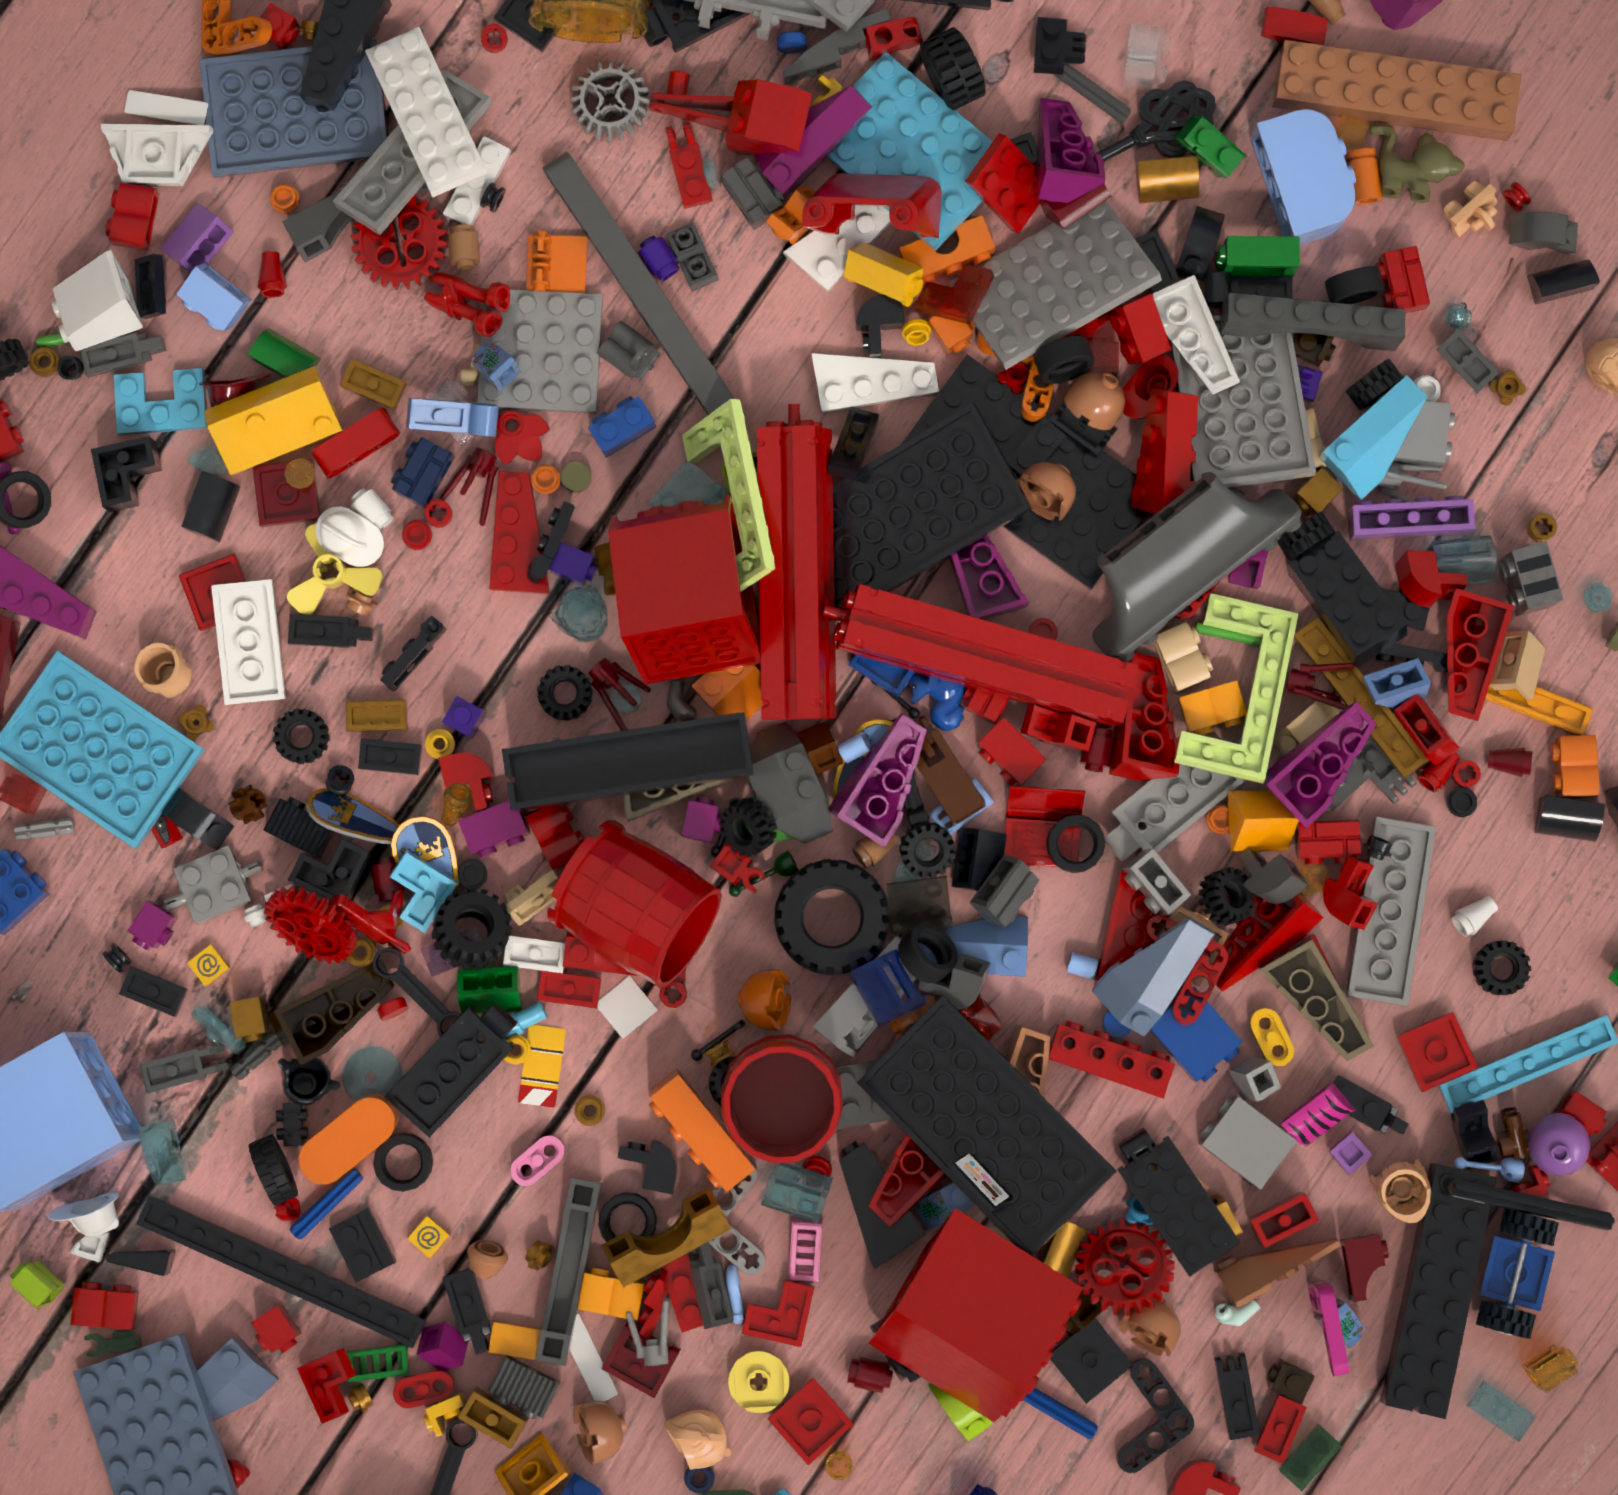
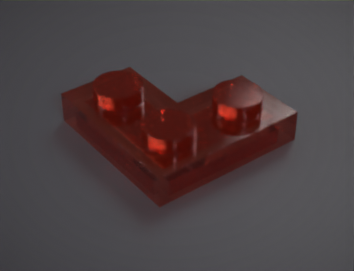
[914,264,994,324]

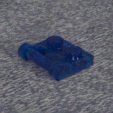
[849,949,927,1027]

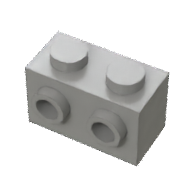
[1122,848,1191,915]

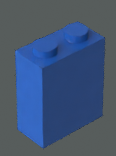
[1150,987,1242,1082]

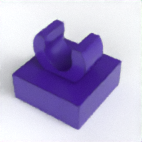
[1297,364,1323,402]

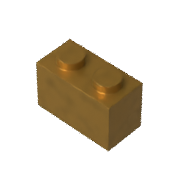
[458,1388,529,1449]

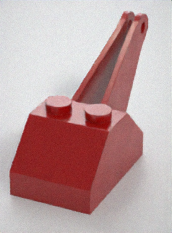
[648,79,812,155]

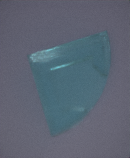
[187,444,228,475]

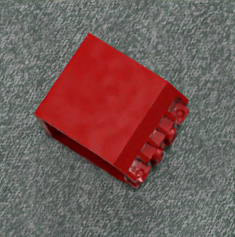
[608,495,761,685]

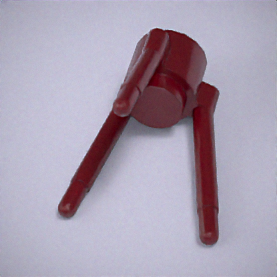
[440,447,499,526]
[589,658,651,731]
[1287,663,1355,710]

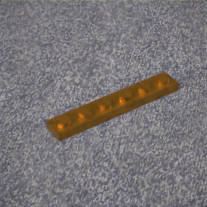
[1294,617,1428,779]

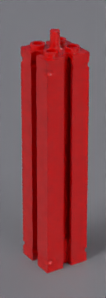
[757,404,837,720]
[822,584,1138,728]

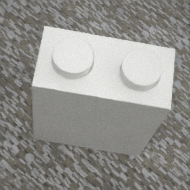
[51,250,143,351]

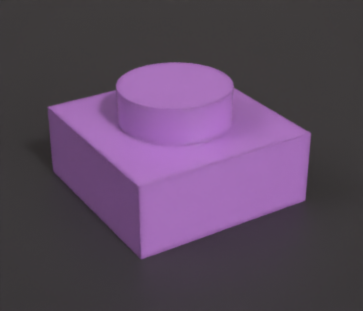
[1328,1132,1372,1175]

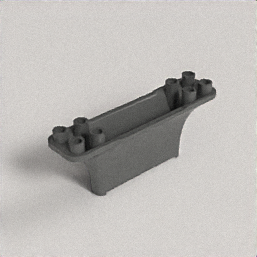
[1092,472,1302,662]

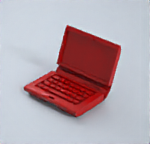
[1004,785,1086,867]

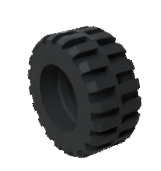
[774,859,890,975]

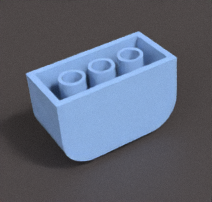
[1250,109,1356,245]

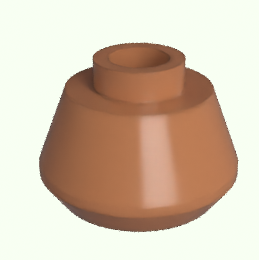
[467,1240,508,1279]

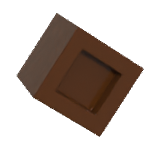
[797,721,843,775]

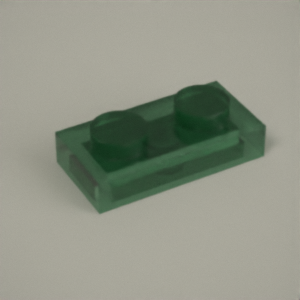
[1278,1424,1343,1491]

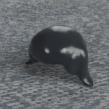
[278,1058,341,1105]

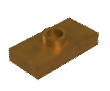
[345,699,408,732]

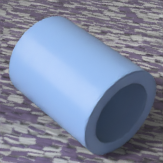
[838,732,872,763]
[1067,952,1099,980]

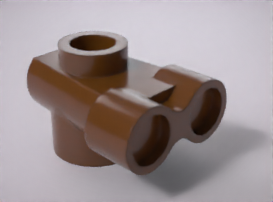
[1496,1107,1529,1159]

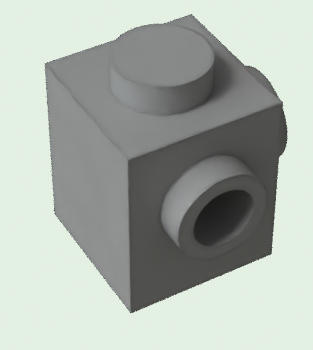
[1229,1056,1281,1102]

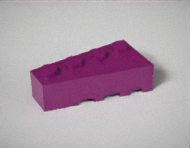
[949,535,1029,620]
[0,545,97,640]

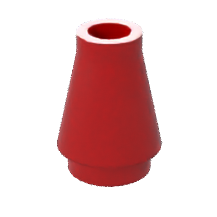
[257,251,287,298]
[1417,752,1460,793]

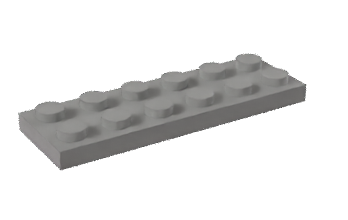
[333,70,493,235]
[1346,817,1436,1006]

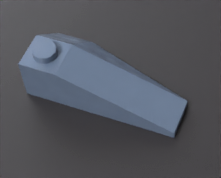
[1092,917,1214,1036]
[197,1335,279,1421]

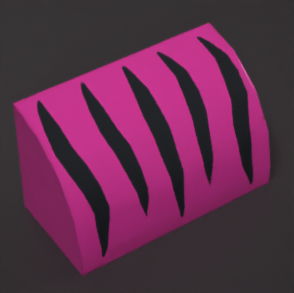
[1281,1081,1355,1146]

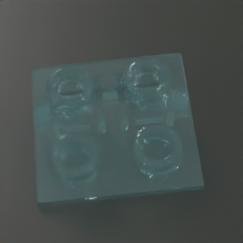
[648,459,732,507]

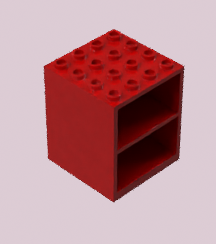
[868,1208,1083,1422]

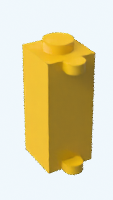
[843,242,924,307]

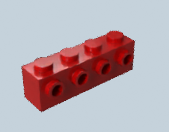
[1049,1020,1175,1099]

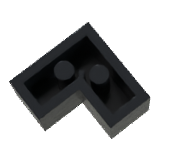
[91,436,162,512]
[288,839,373,900]

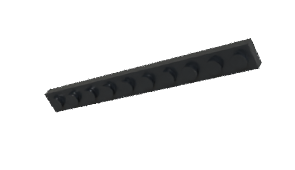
[136,1196,427,1348]

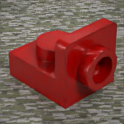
[1511,1165,1550,1197]

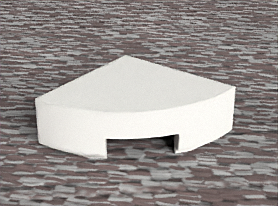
[70,1232,110,1262]

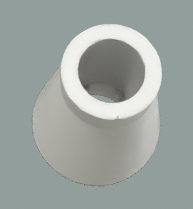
[1451,896,1498,937]

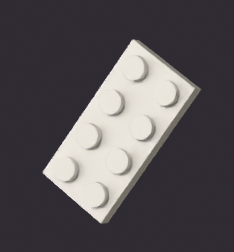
[211,579,286,705]

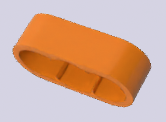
[299,1093,399,1184]

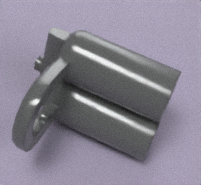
[597,321,661,381]

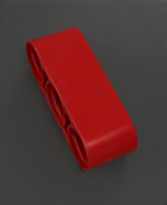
[311,407,401,479]

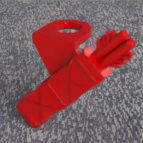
[328,889,411,954]

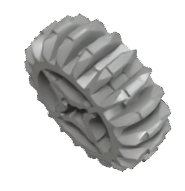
[570,60,651,142]

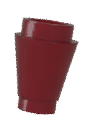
[1488,748,1533,777]

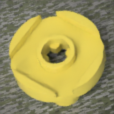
[728,1350,790,1413]

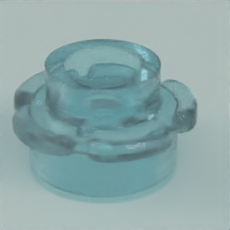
[1446,302,1472,330]
[1584,583,1614,613]

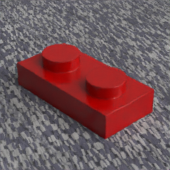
[537,970,602,1009]
[1254,1394,1307,1464]

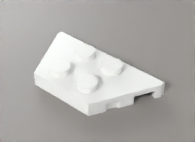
[101,124,213,186]

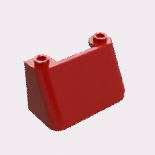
[802,173,942,239]

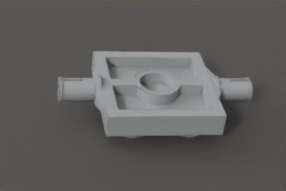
[163,845,263,925]

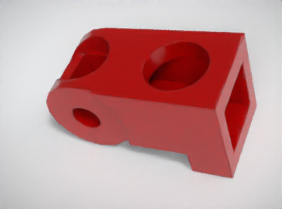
[864,17,923,61]

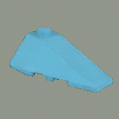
[1319,375,1428,501]

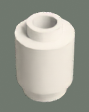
[350,488,394,531]

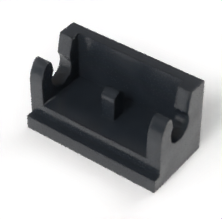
[1049,400,1118,455]

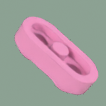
[511,1135,565,1186]

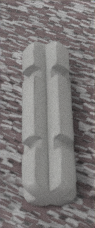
[14,817,74,841]

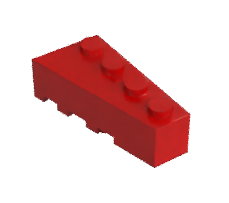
[1131,388,1198,514]

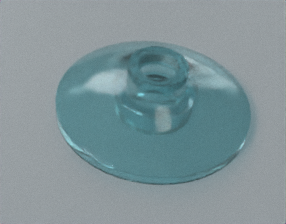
[342,1047,403,1101]

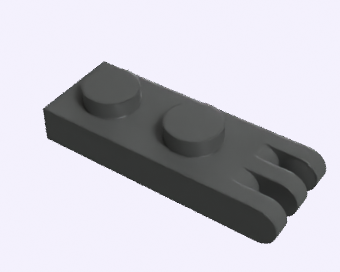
[1360,736,1417,804]

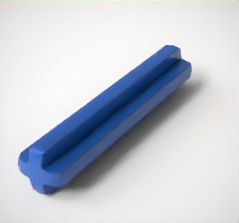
[289,1168,363,1240]
[1023,1388,1098,1439]

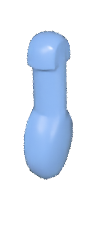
[725,1264,745,1324]

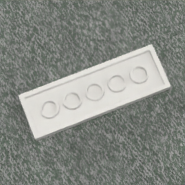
[365,27,487,197]

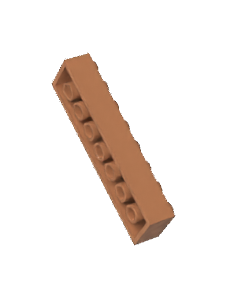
[1272,40,1522,141]

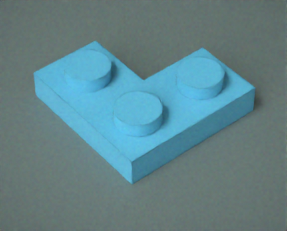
[390,849,458,933]

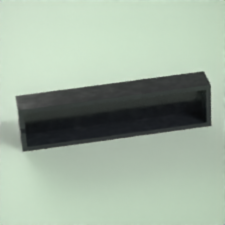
[502,712,754,812]
[1380,1163,1497,1419]

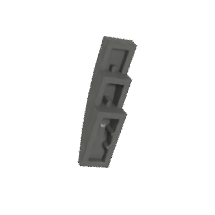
[783,8,891,85]

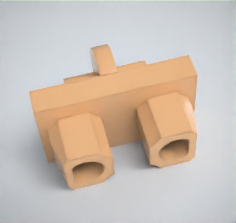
[1443,181,1498,238]

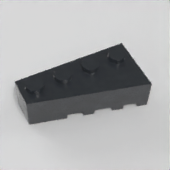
[300,0,392,111]

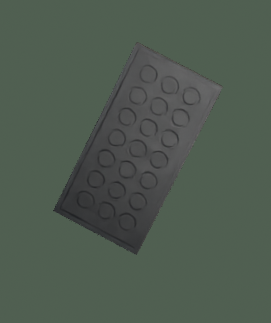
[902,354,1147,590]
[833,402,1033,624]
[857,996,1117,1256]

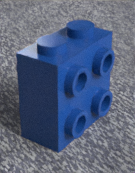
[0,849,50,935]

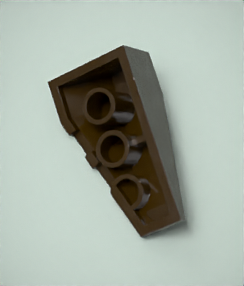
[267,959,394,1066]

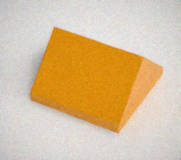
[1228,790,1299,852]
[494,1433,571,1495]

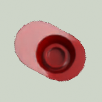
[1122,355,1179,419]

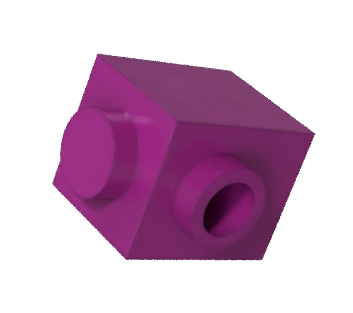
[681,796,723,844]
[127,901,178,950]

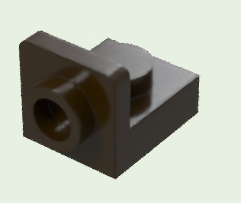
[1293,333,1336,367]
[1065,1286,1102,1336]
[1266,1359,1315,1404]

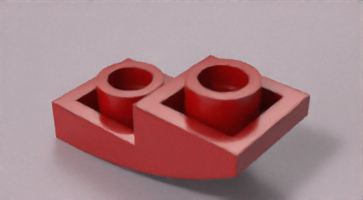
[1261,7,1328,45]
[638,1268,668,1340]

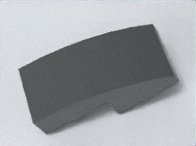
[666,222,719,292]

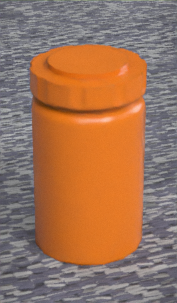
[1346,147,1383,205]

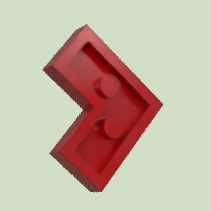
[742,1280,815,1347]
[297,1347,356,1424]

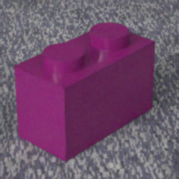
[458,801,530,858]

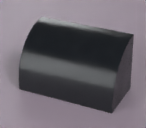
[1527,259,1600,305]
[181,471,240,542]
[1535,795,1605,842]
[951,827,1007,891]

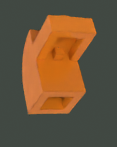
[766,185,815,245]

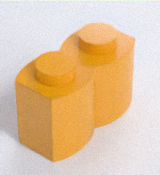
[1178,681,1247,735]
[577,1267,645,1320]

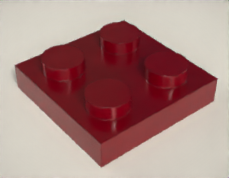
[253,459,320,527]

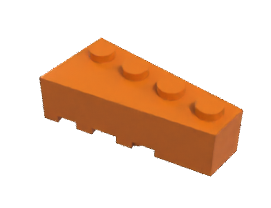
[649,1068,755,1192]

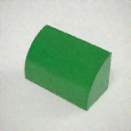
[247,328,321,378]
[457,966,522,1013]

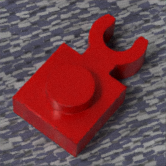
[710,844,766,893]

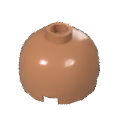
[1064,372,1125,430]
[1017,462,1076,520]
[1118,1299,1181,1356]
[573,1401,627,1465]

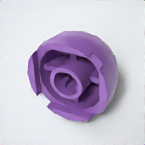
[1528,1113,1591,1176]

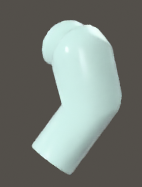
[1215,1300,1261,1326]

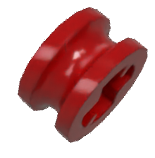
[481,24,508,53]
[1502,182,1531,212]
[425,499,453,528]
[1451,760,1481,788]
[659,981,687,1008]

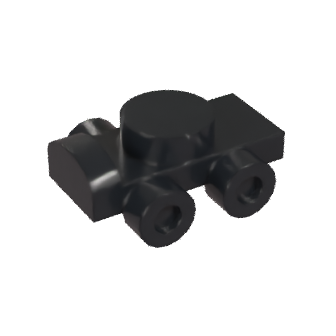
[276,1103,308,1146]

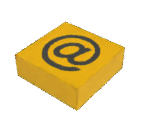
[187,944,230,987]
[407,1215,451,1259]

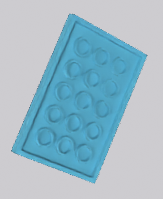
[826,53,993,251]
[0,651,205,849]

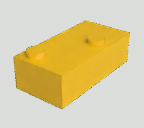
[204,366,342,475]

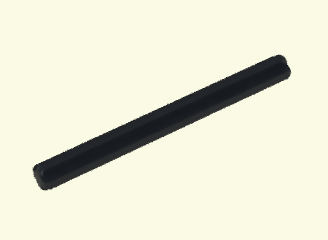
[1447,1179,1615,1230]

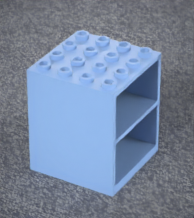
[0,1032,147,1213]

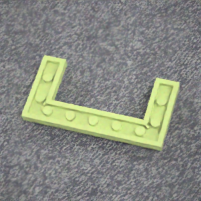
[682,399,775,592]
[1174,593,1298,783]

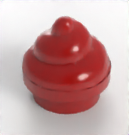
[227,1459,250,1489]

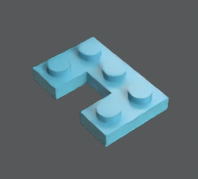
[113,368,208,435]

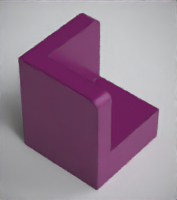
[1228,550,1268,590]
[417,1322,469,1370]

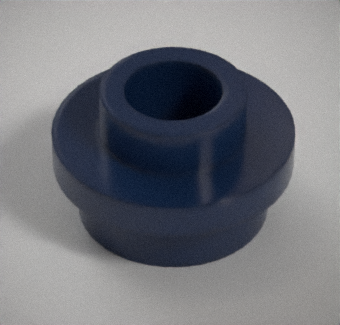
[684,1466,715,1493]

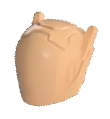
[1585,338,1618,395]
[134,643,192,698]
[1369,1159,1431,1223]
[663,1409,731,1470]

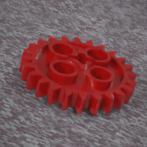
[351,195,448,290]
[264,886,358,964]
[1075,1219,1175,1316]

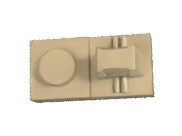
[504,870,559,926]

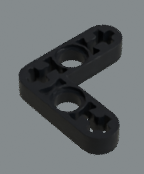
[1116,1358,1194,1473]

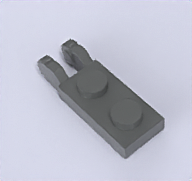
[139,1044,229,1094]

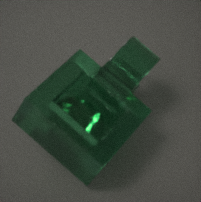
[84,1330,142,1357]

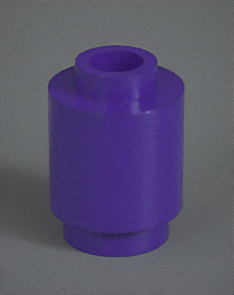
[638,235,680,282]

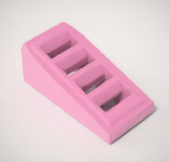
[789,1215,823,1282]

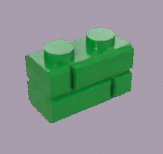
[1174,116,1246,178]

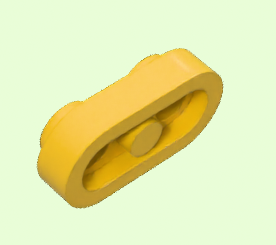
[1249,1008,1294,1066]

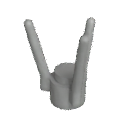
[1377,462,1447,502]
[626,1296,670,1366]

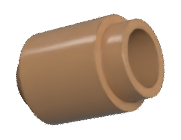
[448,224,480,271]

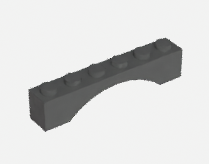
[282,182,430,262]
[1220,293,1405,351]
[535,1177,602,1366]

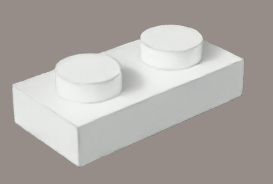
[503,936,565,973]

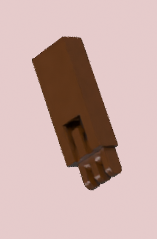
[916,715,986,826]

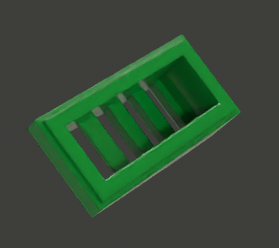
[346,1344,409,1383]

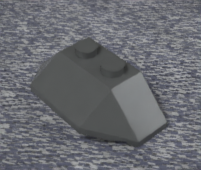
[747,722,833,843]

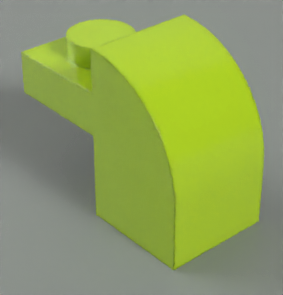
[928,1383,993,1442]

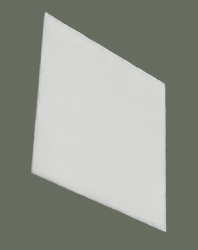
[598,975,658,1039]

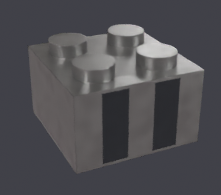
[1499,541,1564,616]

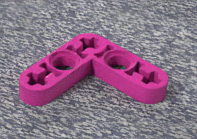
[1308,1280,1349,1376]

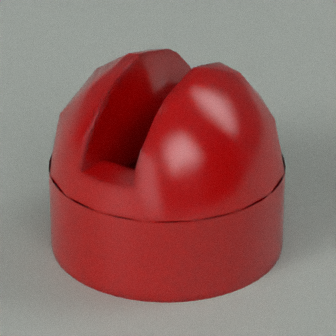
[274,1197,300,1221]

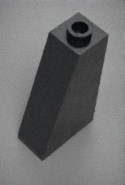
[839,1141,926,1269]

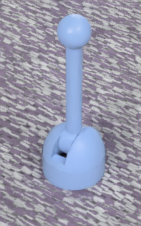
[1454,1157,1525,1182]

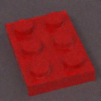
[965,133,1040,234]

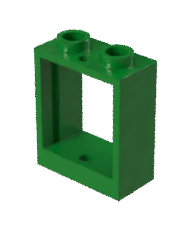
[1215,236,1300,278]

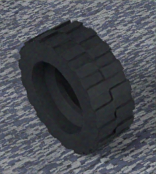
[248,1134,298,1205]

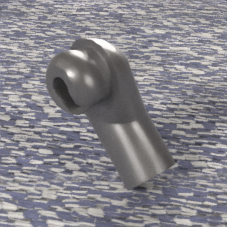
[667,680,697,722]

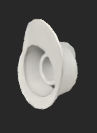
[316,506,384,567]
[48,1191,119,1236]

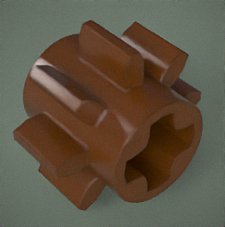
[228,785,267,824]

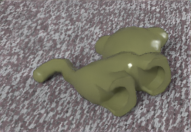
[1369,123,1465,203]

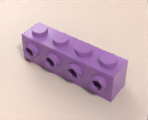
[1347,495,1475,540]

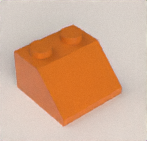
[691,665,763,721]

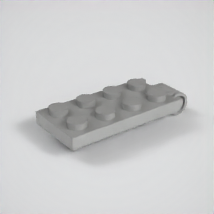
[1104,734,1245,862]

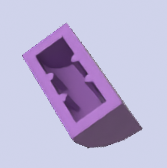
[160,203,234,273]

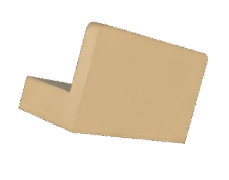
[1490,630,1545,700]

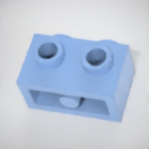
[176,263,252,331]

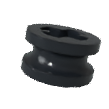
[480,182,506,213]
[325,765,355,796]
[102,943,132,973]

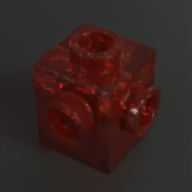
[958,994,1003,1041]

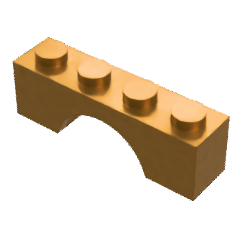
[601,1187,732,1288]

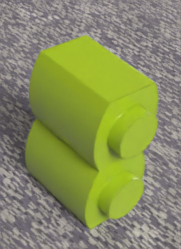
[9,1260,66,1310]

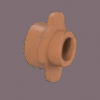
[346,590,378,615]

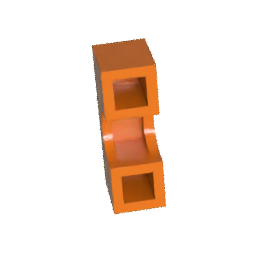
[899,215,996,287]

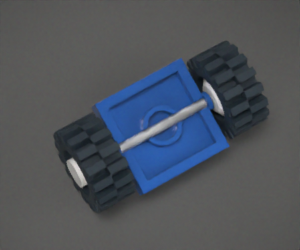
[1476,1208,1559,1339]

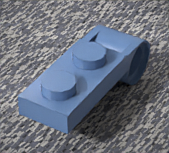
[406,398,499,436]

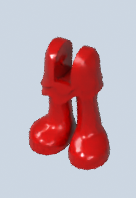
[424,272,511,338]

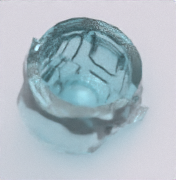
[548,585,609,643]

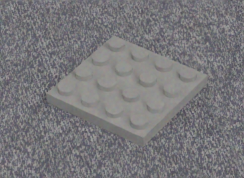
[477,290,603,414]

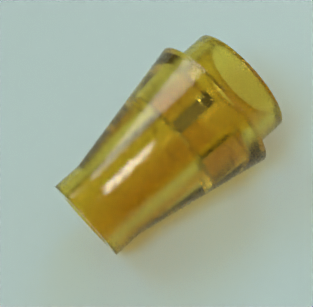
[441,783,473,826]

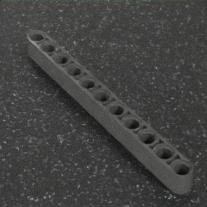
[542,152,746,418]

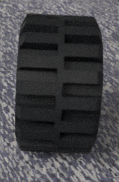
[920,27,986,111]
[432,888,512,971]

